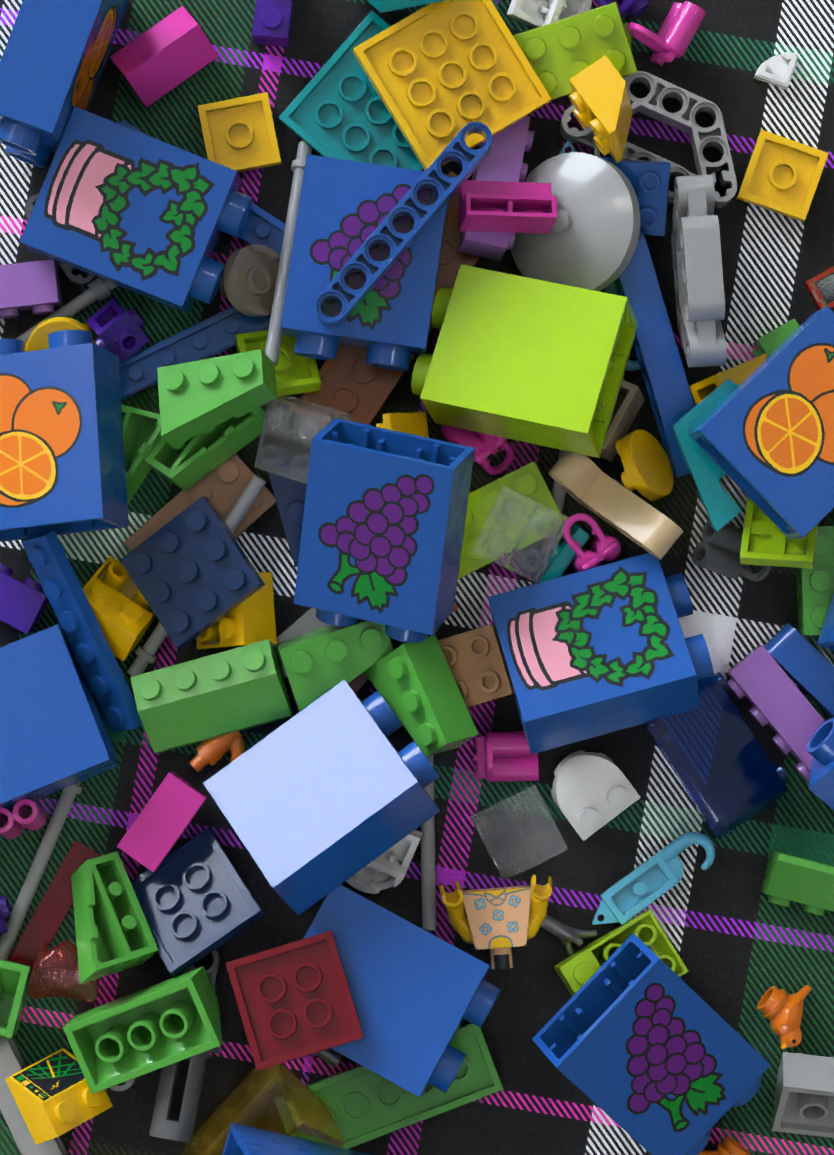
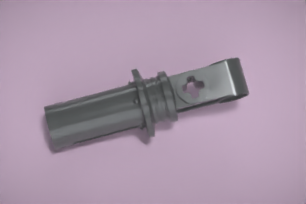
[149,949,222,1143]

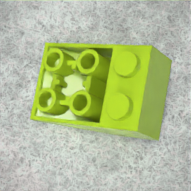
[553,909,689,996]

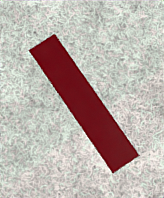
[8,840,100,973]

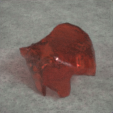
[28,939,98,1002]

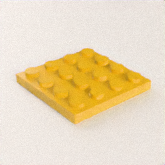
[352,0,552,171]

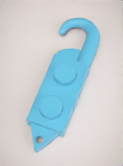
[592,832,715,925]

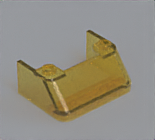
[183,1064,344,1155]

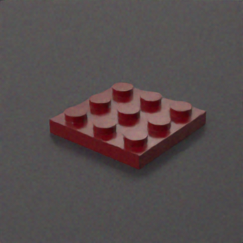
[225,930,364,1071]

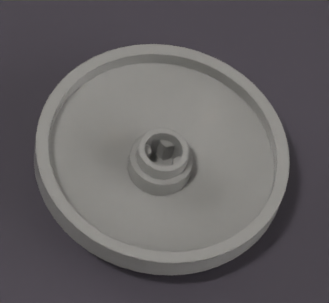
[511,152,640,291]

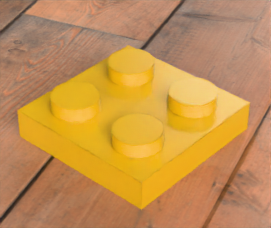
[198,92,282,173]
[736,129,829,222]

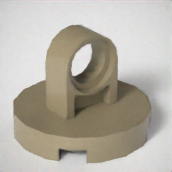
[220,244,280,317]

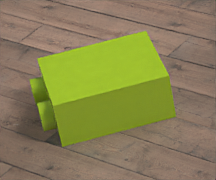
[411,264,638,458]

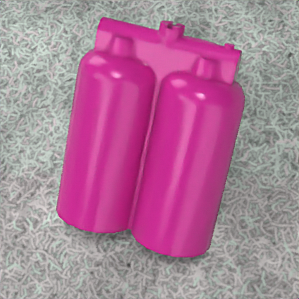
[626,1,706,66]
[441,425,514,475]
[563,513,621,572]
[473,731,539,782]
[0,799,47,840]

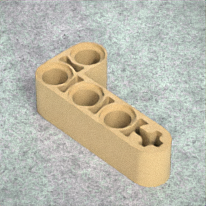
[548,451,684,560]

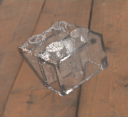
[254,396,351,484]
[471,485,569,583]
[470,783,568,880]

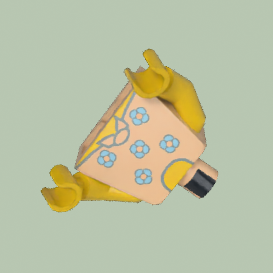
[440,875,552,969]

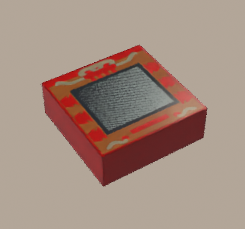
[804,266,834,310]

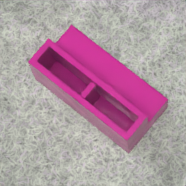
[110,6,219,108]
[458,180,557,234]
[117,771,207,873]

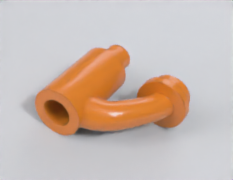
[189,731,246,772]

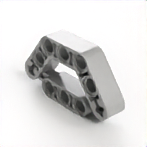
[560,71,737,208]
[671,174,727,368]

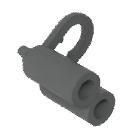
[692,519,772,582]

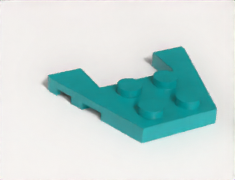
[671,379,742,532]

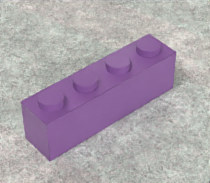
[459,116,534,261]
[0,259,63,319]
[726,645,825,783]

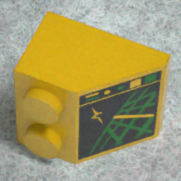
[5,1048,113,1145]

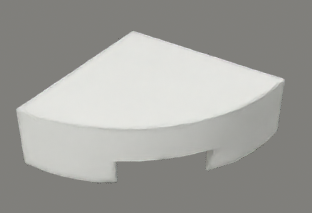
[754,52,800,90]

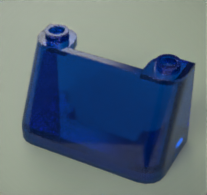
[641,672,790,839]

